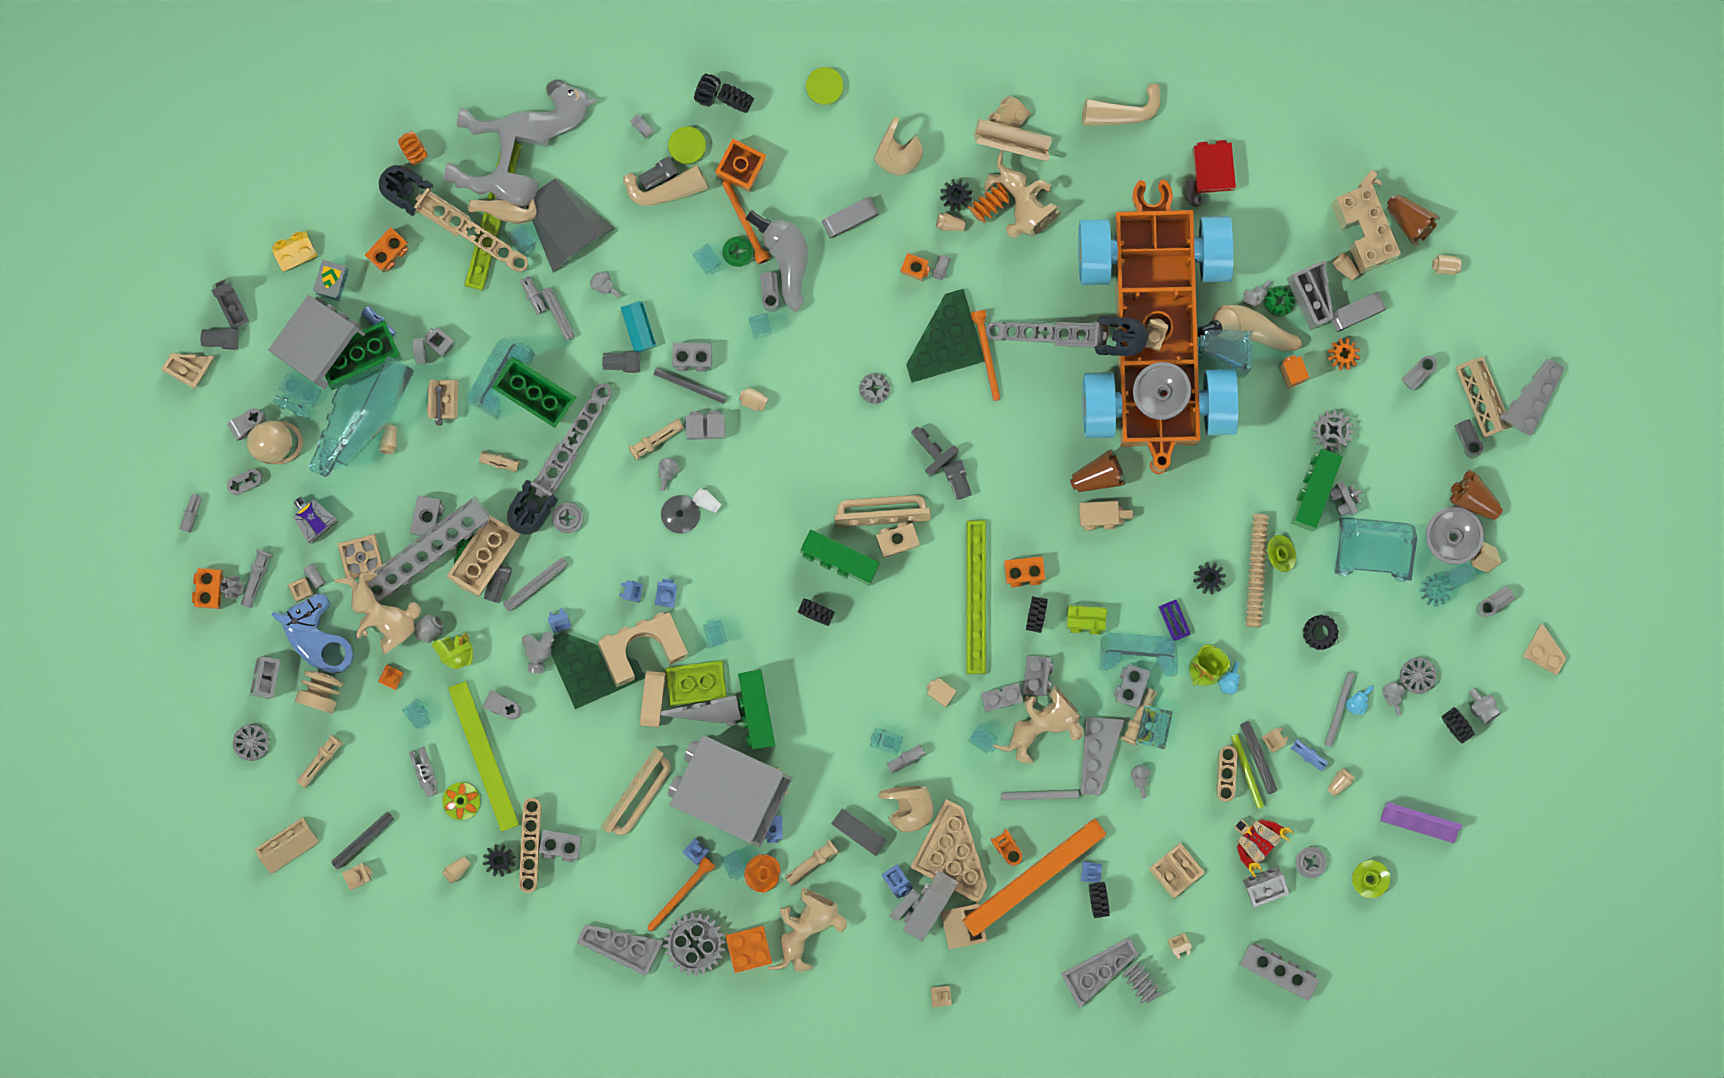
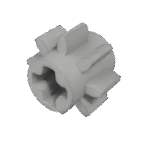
[220,575,244,599]

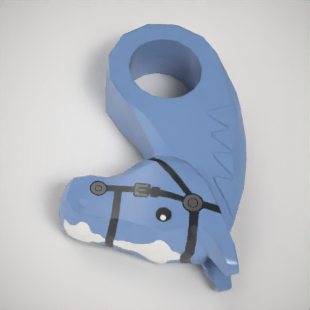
[272,593,355,674]

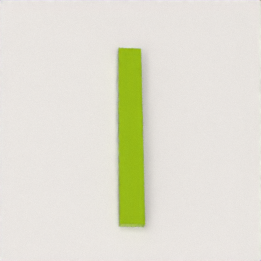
[464,142,522,291]
[966,521,986,674]
[448,681,520,832]

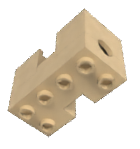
[1331,183,1401,275]

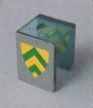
[313,259,349,301]

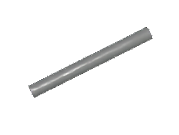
[1324,672,1355,748]
[1001,790,1079,801]

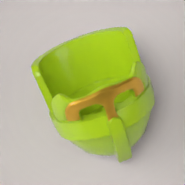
[430,633,473,669]
[1189,644,1230,687]

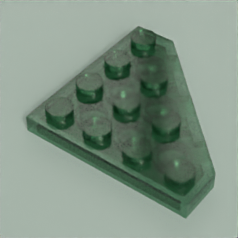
[906,289,985,383]
[551,632,645,710]

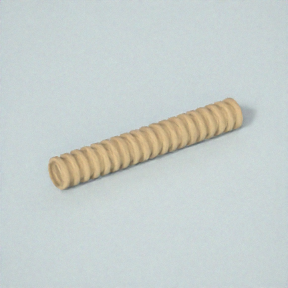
[1245,514,1269,628]

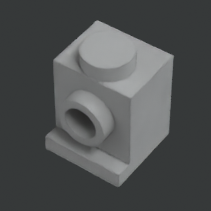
[424,327,456,358]

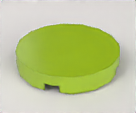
[806,67,844,106]
[668,126,706,165]

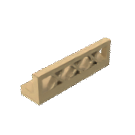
[973,118,1052,161]
[1456,356,1512,438]

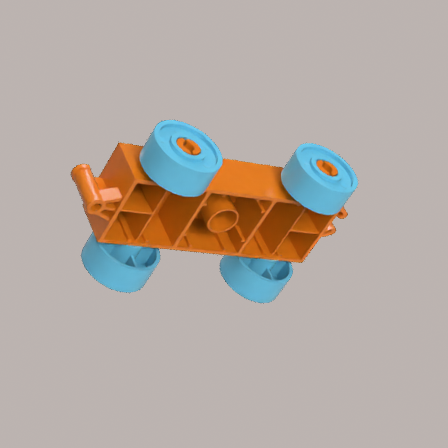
[1078,180,1238,475]

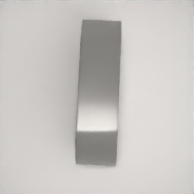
[413,338,426,365]
[227,469,263,495]
[889,889,920,922]

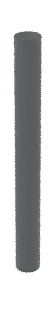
[653,368,727,404]

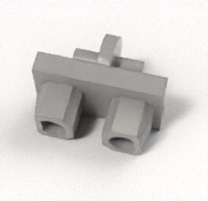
[1329,481,1362,517]

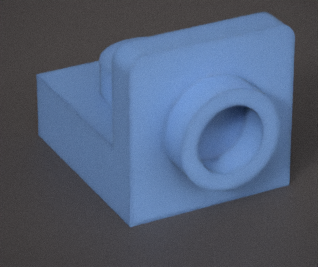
[655,579,677,608]
[881,864,913,899]

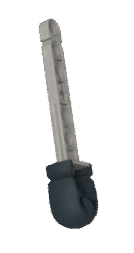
[985,317,1148,356]
[507,384,612,535]

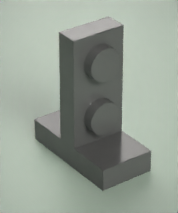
[211,277,249,329]
[911,427,959,477]

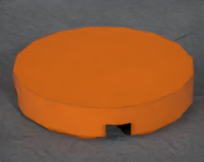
[744,854,781,893]

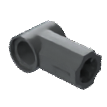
[638,157,679,191]
[200,328,240,350]
[602,352,641,373]
[1454,419,1484,459]
[943,460,972,500]
[484,565,512,604]

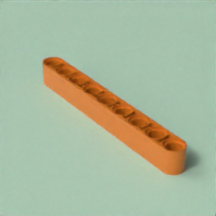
[962,818,1107,937]

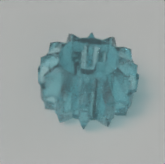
[1419,574,1452,607]

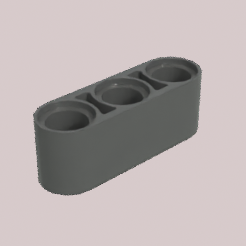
[831,809,887,856]

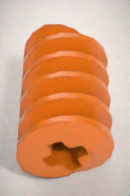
[968,183,1010,223]

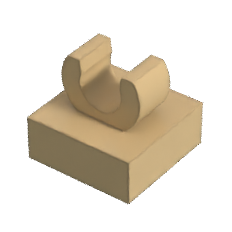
[1358,170,1382,192]
[1262,728,1288,753]
[1167,933,1192,959]
[931,986,952,1007]

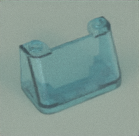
[1197,330,1252,378]
[467,338,535,420]
[1334,518,1417,582]
[1098,633,1178,677]

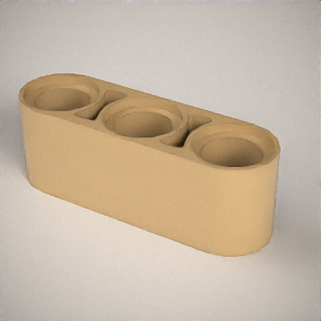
[640,670,666,728]
[1216,746,1237,802]

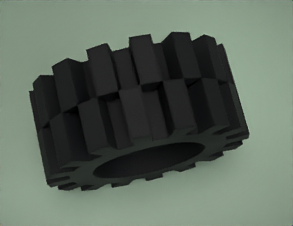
[717,83,754,113]
[1026,596,1048,633]
[797,598,835,626]
[1303,615,1339,650]
[1441,707,1475,744]
[1089,882,1110,918]

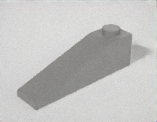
[661,695,741,726]

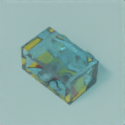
[1137,705,1173,749]

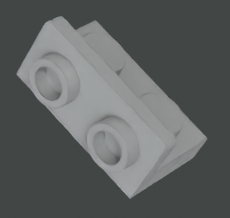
[1023,656,1054,697]
[1243,867,1289,908]

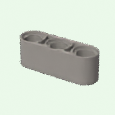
[821,197,879,239]
[1331,292,1386,332]

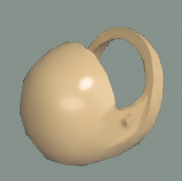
[873,117,924,176]
[247,420,303,465]
[878,785,933,832]

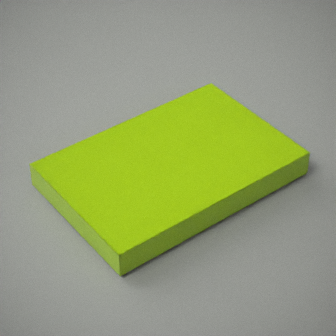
[665,661,727,706]

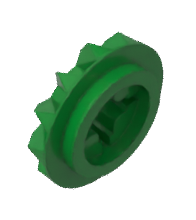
[722,236,753,267]
[1264,286,1295,316]

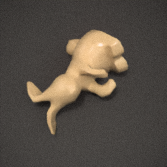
[984,150,1061,238]
[334,572,421,654]
[993,685,1083,764]
[768,888,847,972]

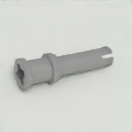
[240,549,273,608]

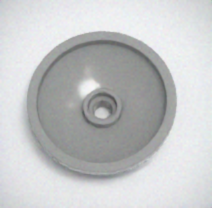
[1133,362,1191,420]
[1426,507,1484,565]

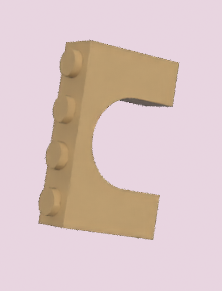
[598,612,688,687]

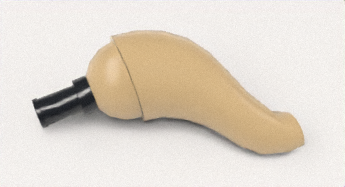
[1197,304,1301,351]

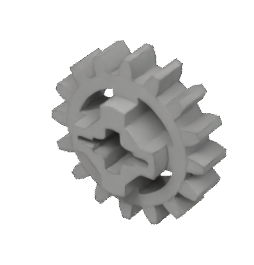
[1312,410,1354,452]

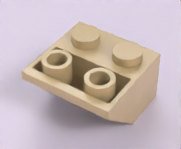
[941,903,987,949]

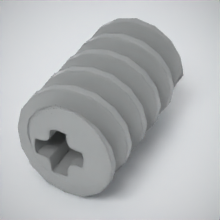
[1122,961,1163,1003]

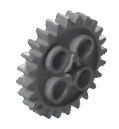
[663,913,726,976]

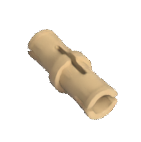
[479,451,519,473]

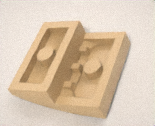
[1149,843,1205,899]

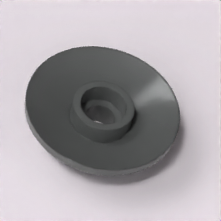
[661,495,699,534]

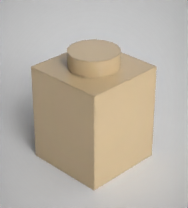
[926,678,957,707]

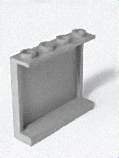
[268,295,365,390]

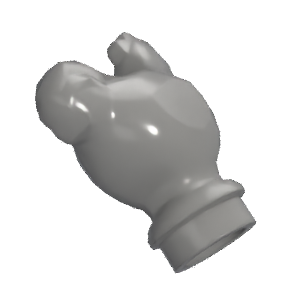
[522,631,554,673]

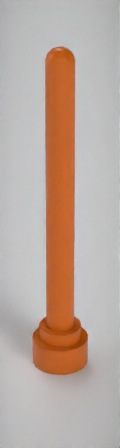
[722,180,771,265]
[971,310,1000,401]
[647,856,716,931]

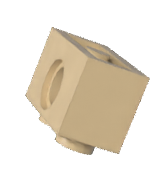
[876,521,920,559]

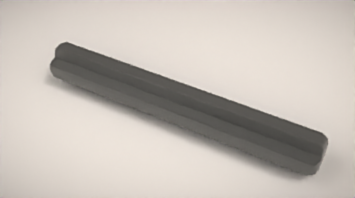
[1240,721,1277,794]
[331,812,394,869]

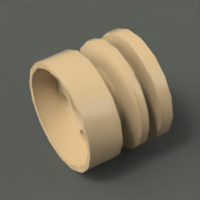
[294,671,343,714]

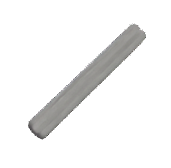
[503,558,568,611]

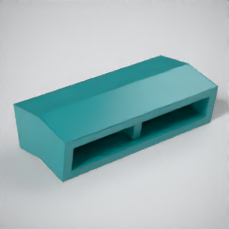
[620,301,657,353]

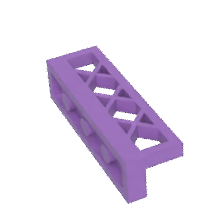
[1380,802,1462,843]

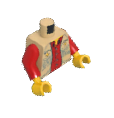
[1234,819,1294,877]

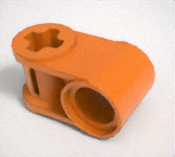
[990,829,1022,866]

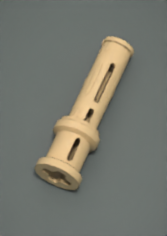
[628,418,684,461]
[1121,688,1158,746]
[296,734,344,788]
[785,840,839,886]

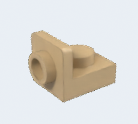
[1146,319,1168,351]
[342,863,373,890]

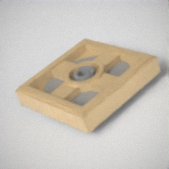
[338,534,383,579]

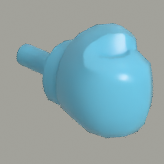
[1218,662,1240,695]
[1346,686,1374,715]

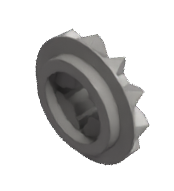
[859,373,890,404]
[552,503,583,534]
[1295,847,1327,878]

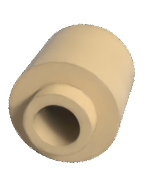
[1432,255,1461,275]
[739,387,768,412]

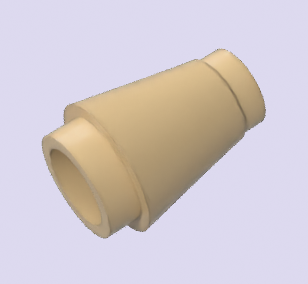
[936,212,965,231]
[1332,252,1360,281]
[378,425,397,454]
[1327,768,1355,796]
[442,856,471,884]

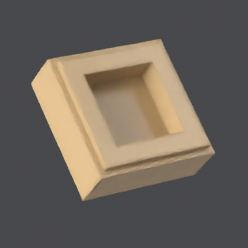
[288,577,314,602]

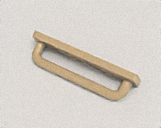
[834,495,931,528]
[601,748,671,835]

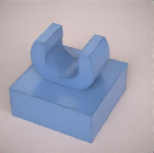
[619,580,643,603]
[548,608,572,634]
[682,838,709,865]
[1081,862,1102,883]

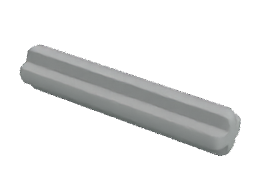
[542,287,575,341]

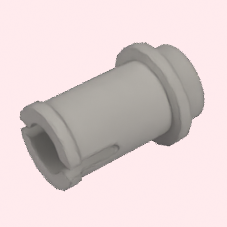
[630,114,654,138]
[932,255,951,280]
[303,563,326,589]

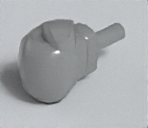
[590,272,621,298]
[1243,280,1271,307]
[658,458,679,491]
[1382,682,1405,716]
[1131,765,1151,799]

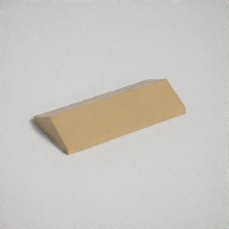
[447,515,521,596]

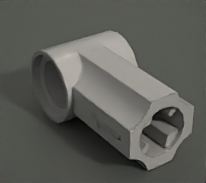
[760,272,780,312]
[1401,356,1437,391]
[1476,586,1515,618]

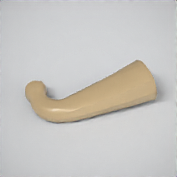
[1082,84,1161,126]
[623,164,709,206]

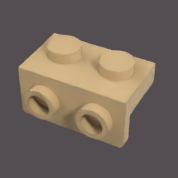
[988,96,1031,128]
[427,379,459,419]

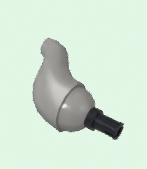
[745,210,808,313]

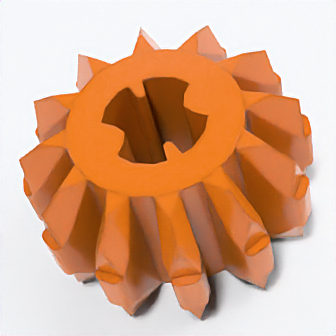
[398,131,427,165]
[1328,338,1360,371]

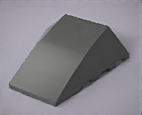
[527,178,615,273]

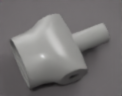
[1469,688,1501,724]

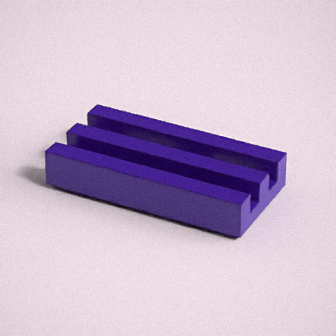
[1158,599,1191,642]

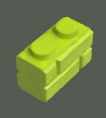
[1066,605,1107,635]

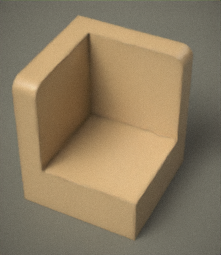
[1470,542,1501,573]

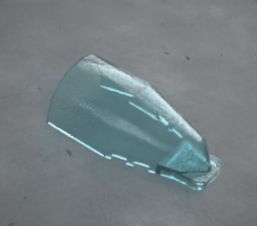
[309,356,415,477]

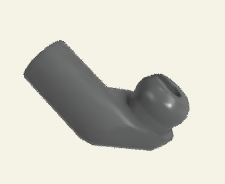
[1184,180,1203,207]

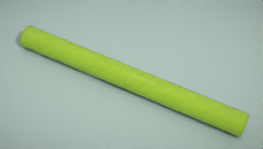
[1231,734,1264,809]

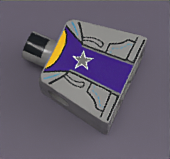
[293,496,339,544]

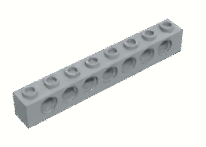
[358,496,489,604]

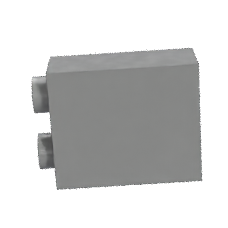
[668,735,793,847]

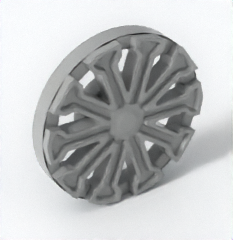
[1400,658,1437,694]
[233,725,269,761]

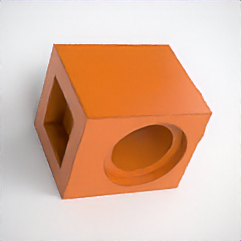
[900,253,931,281]

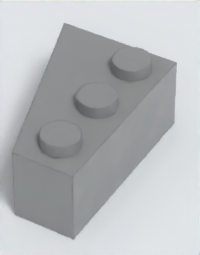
[1287,260,1333,330]
[903,870,958,942]

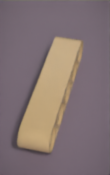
[519,798,542,893]

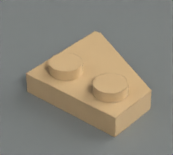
[162,353,214,389]
[1522,624,1566,675]

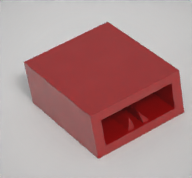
[1192,140,1236,194]

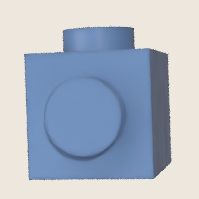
[765,816,783,843]

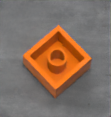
[715,138,767,193]
[725,926,773,973]

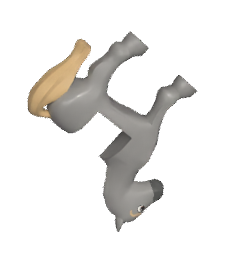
[444,80,598,224]

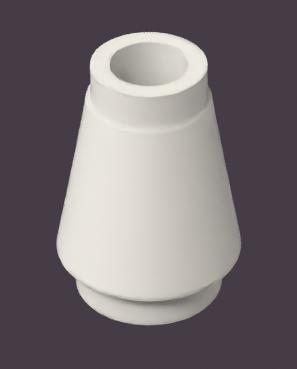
[692,488,721,513]

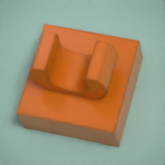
[378,665,404,690]

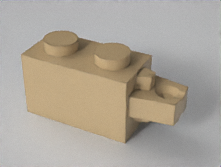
[1079,501,1133,531]

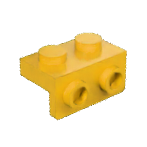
[271,231,317,272]

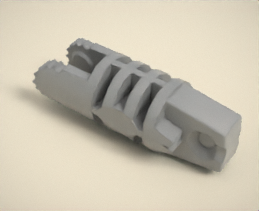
[409,746,438,797]

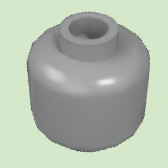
[414,614,443,643]

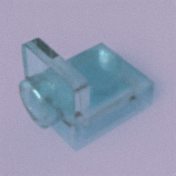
[870,728,903,755]

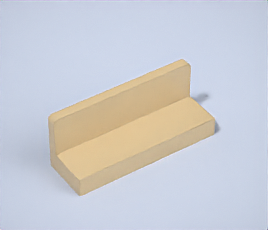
[255,817,319,874]

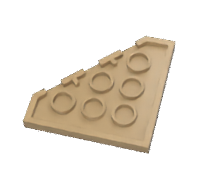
[910,799,988,903]

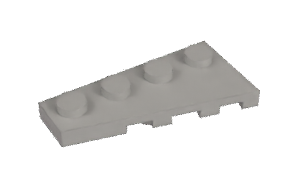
[1500,359,1565,436]
[1080,717,1124,796]
[577,925,663,976]
[1061,937,1138,1008]

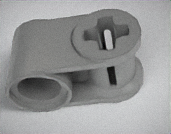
[227,408,265,441]
[483,690,521,720]

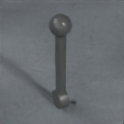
[435,386,443,426]

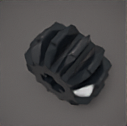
[694,73,721,107]
[940,179,972,211]
[1193,562,1226,595]
[483,844,516,877]

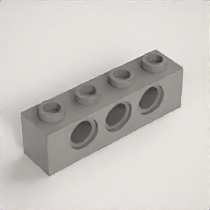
[1238,943,1319,1001]

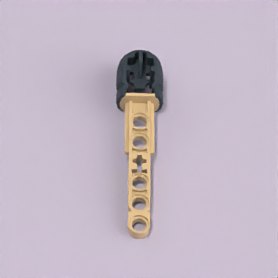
[378,165,528,272]

